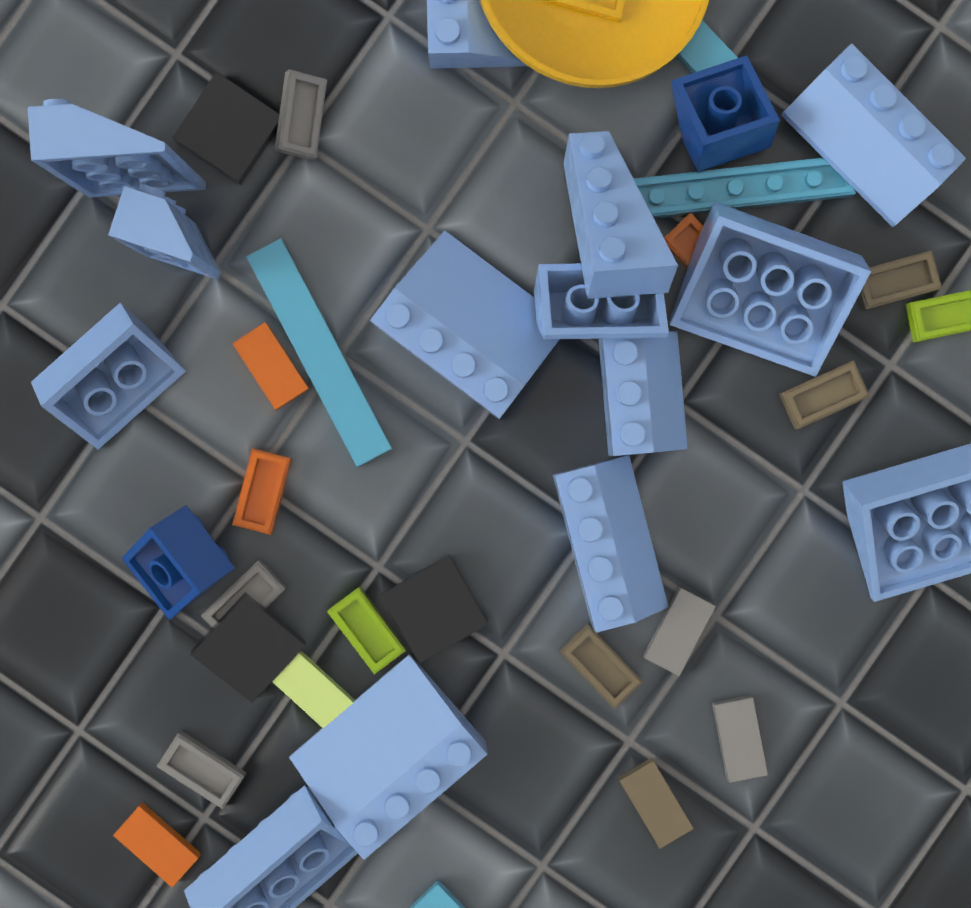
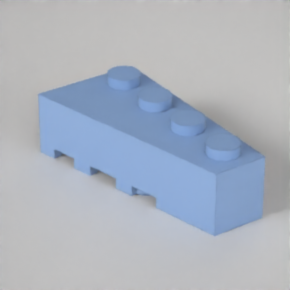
[563,131,678,299]

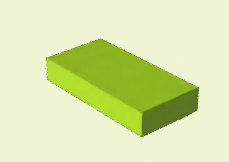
[905,290,971,343]
[327,586,407,674]

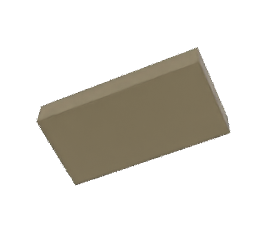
[858,250,942,311]
[779,360,870,429]
[559,623,643,709]
[618,757,694,849]

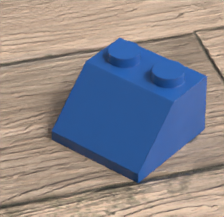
[671,55,780,172]
[122,505,235,620]

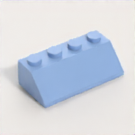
[781,43,966,227]
[552,455,668,633]
[184,785,358,908]

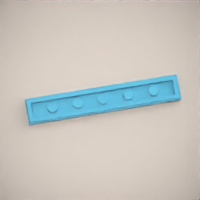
[634,158,856,219]
[246,238,393,467]

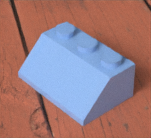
[108,184,221,280]
[534,263,669,339]
[31,302,186,450]
[598,331,688,456]

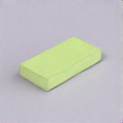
[272,651,355,728]

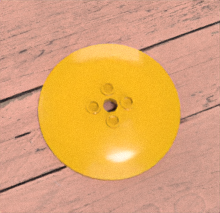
[479,0,709,88]

